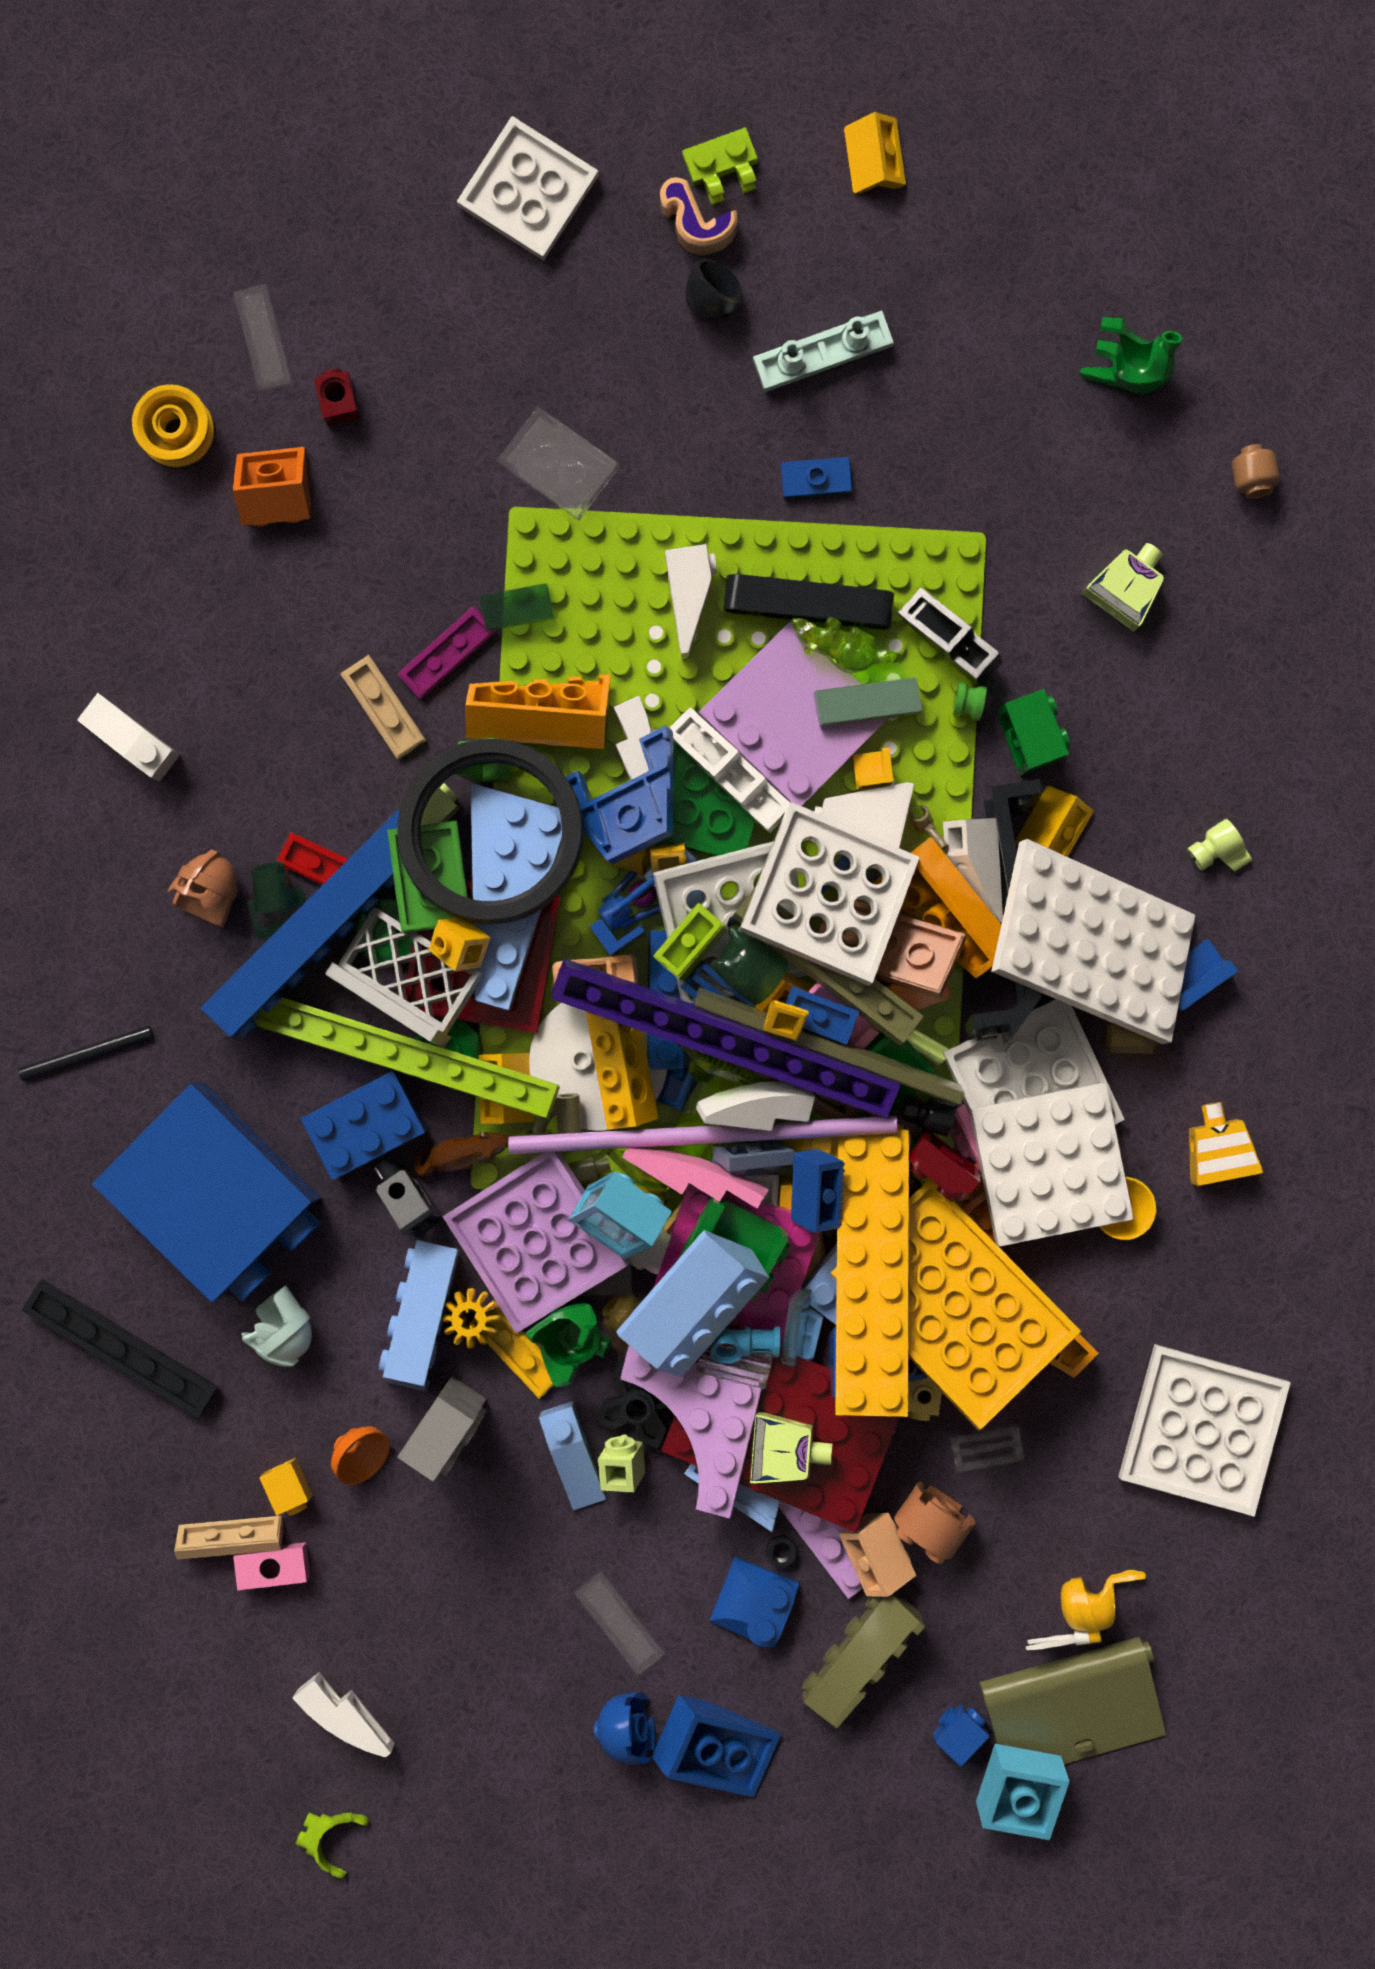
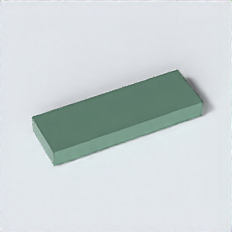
[814,678,922,727]

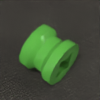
[952,682,987,721]

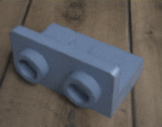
[712,1140,794,1176]

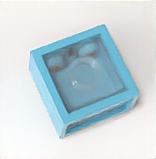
[568,1171,672,1259]

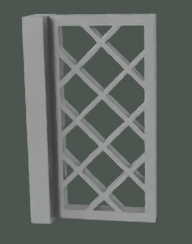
[325,907,484,1048]

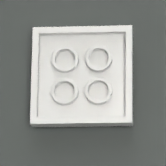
[457,116,599,261]

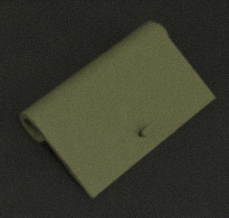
[979,1637,1166,1764]

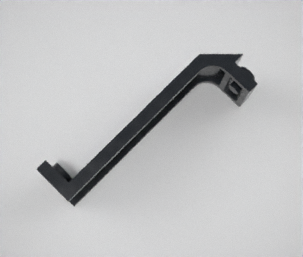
[965,779,1042,1045]

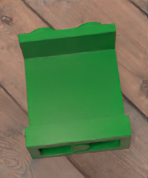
[680,1197,791,1301]

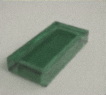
[480,583,554,631]

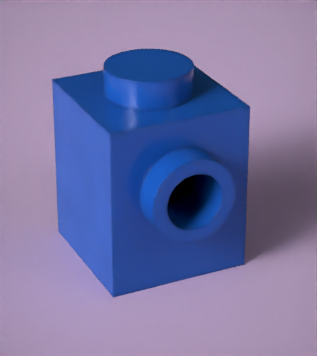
[932,1703,990,1767]

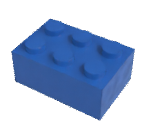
[300,1070,429,1180]

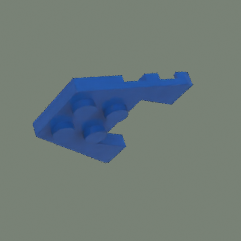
[566,725,673,864]

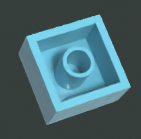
[976,1744,1069,1840]

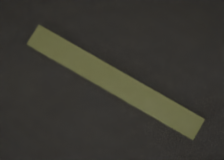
[695,987,965,1105]

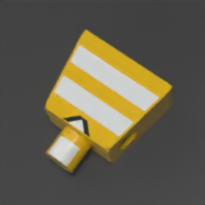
[1189,1102,1263,1186]

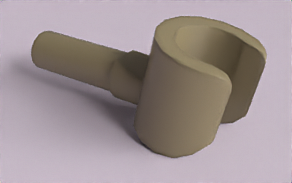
[909,805,948,850]

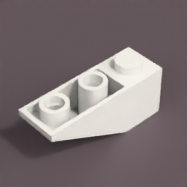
[943,818,1003,922]

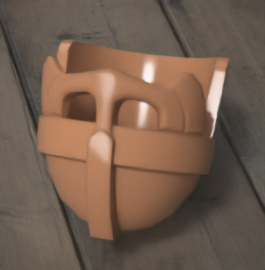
[167,849,239,928]

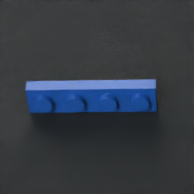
[647,930,684,1070]

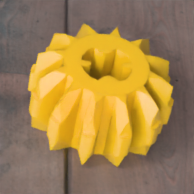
[441,1288,501,1348]

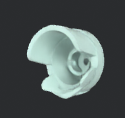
[241,1285,312,1367]

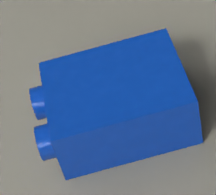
[92,1082,321,1303]

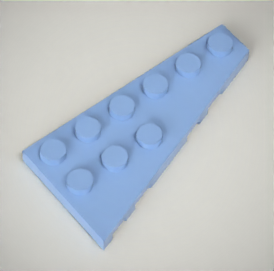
[471,783,562,1011]

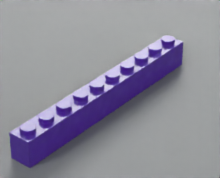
[552,958,900,1118]

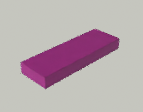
[397,606,497,700]

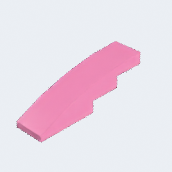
[622,1147,769,1208]

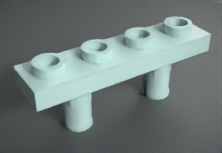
[753,311,894,392]

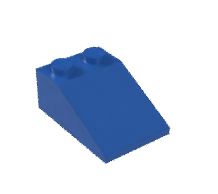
[652,1694,781,1798]

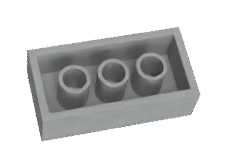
[397,1376,487,1481]

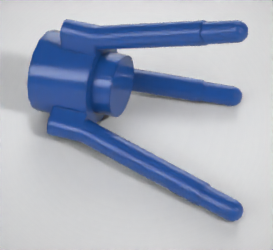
[597,871,661,931]

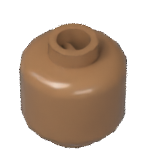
[1231,444,1280,499]

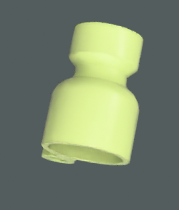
[1187,819,1252,872]

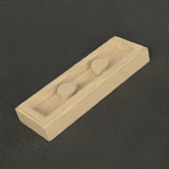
[340,655,426,760]
[174,1516,283,1560]

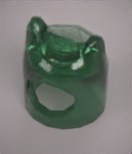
[710,926,788,1005]

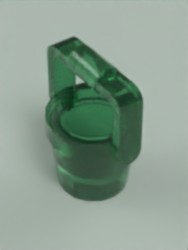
[247,861,305,938]

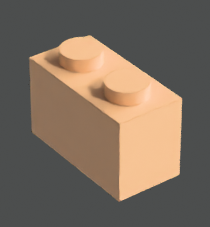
[839,1513,916,1597]

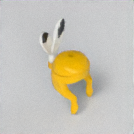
[1025,1570,1146,1650]

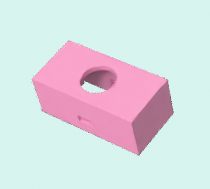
[233,1542,310,1591]

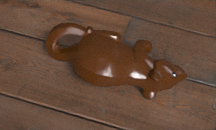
[414,1132,516,1178]

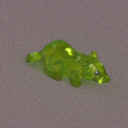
[791,617,900,674]

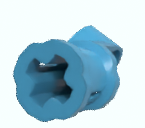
[711,1326,780,1364]

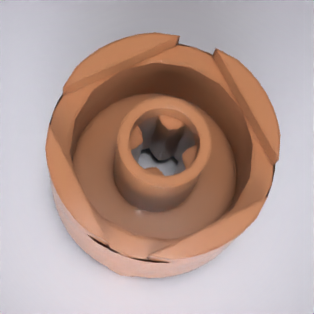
[894,1482,975,1564]

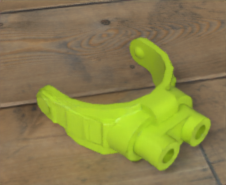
[295,1812,369,1878]

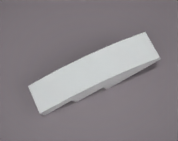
[670,708,790,833]

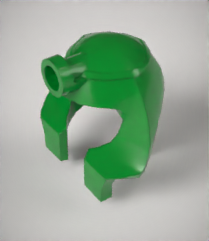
[1080,317,1183,395]
[526,1303,613,1387]

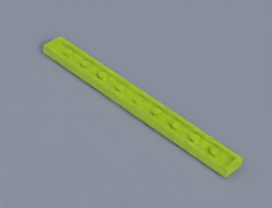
[254,997,560,1120]

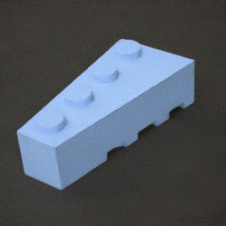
[379,1240,459,1392]

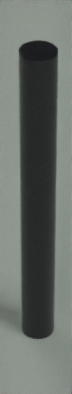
[18,1025,154,1081]

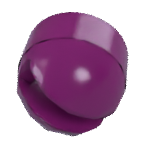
[629,880,657,908]

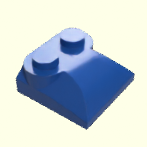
[709,1556,799,1648]

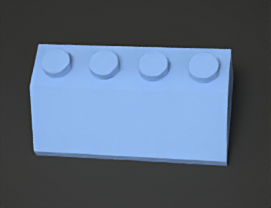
[616,1230,769,1378]

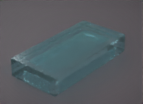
[781,1288,812,1367]

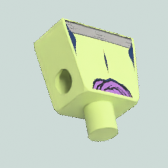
[1081,543,1164,632]
[750,1412,833,1483]

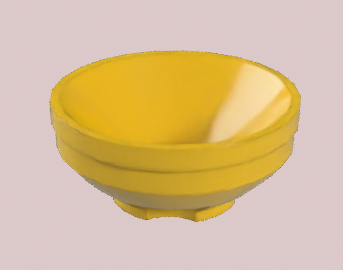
[1098,1177,1156,1240]

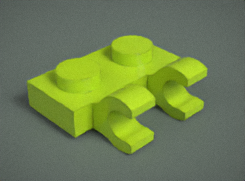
[682,127,758,205]

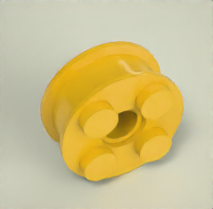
[132,384,214,467]

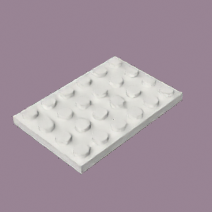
[991,839,1195,1044]

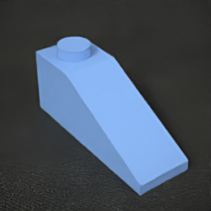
[539,1401,606,1510]

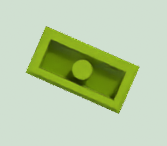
[653,903,728,981]

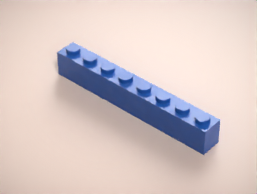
[200,810,399,1040]

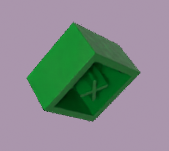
[996,689,1071,776]

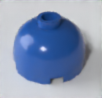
[594,1691,656,1765]

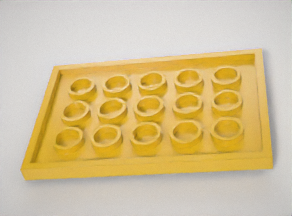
[830,1179,1081,1431]

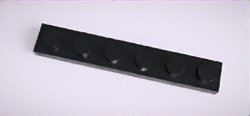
[21,1280,219,1418]

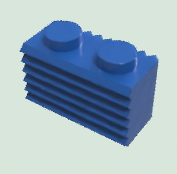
[791,1149,845,1233]

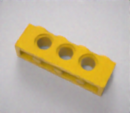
[585,981,658,1130]

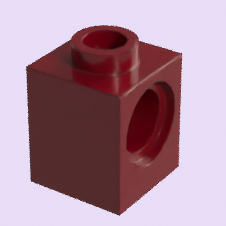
[314,369,361,426]

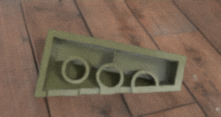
[802,1592,925,1728]

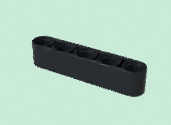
[723,574,895,630]

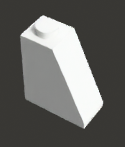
[814,782,914,848]

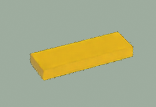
[469,1299,554,1399]

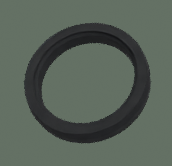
[398,739,584,924]

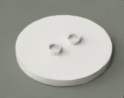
[529,1003,667,1131]

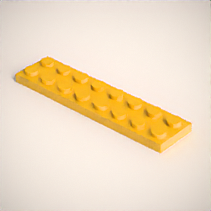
[836,1130,909,1417]

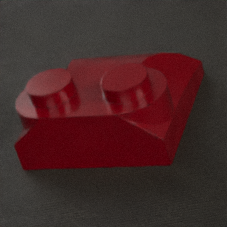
[909,1130,981,1202]

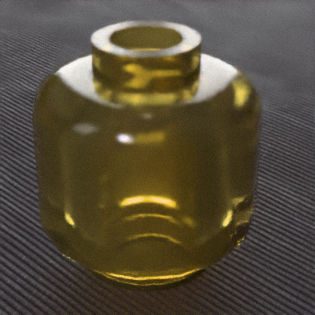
[602,1293,642,1345]

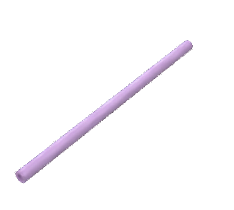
[508,1116,897,1154]

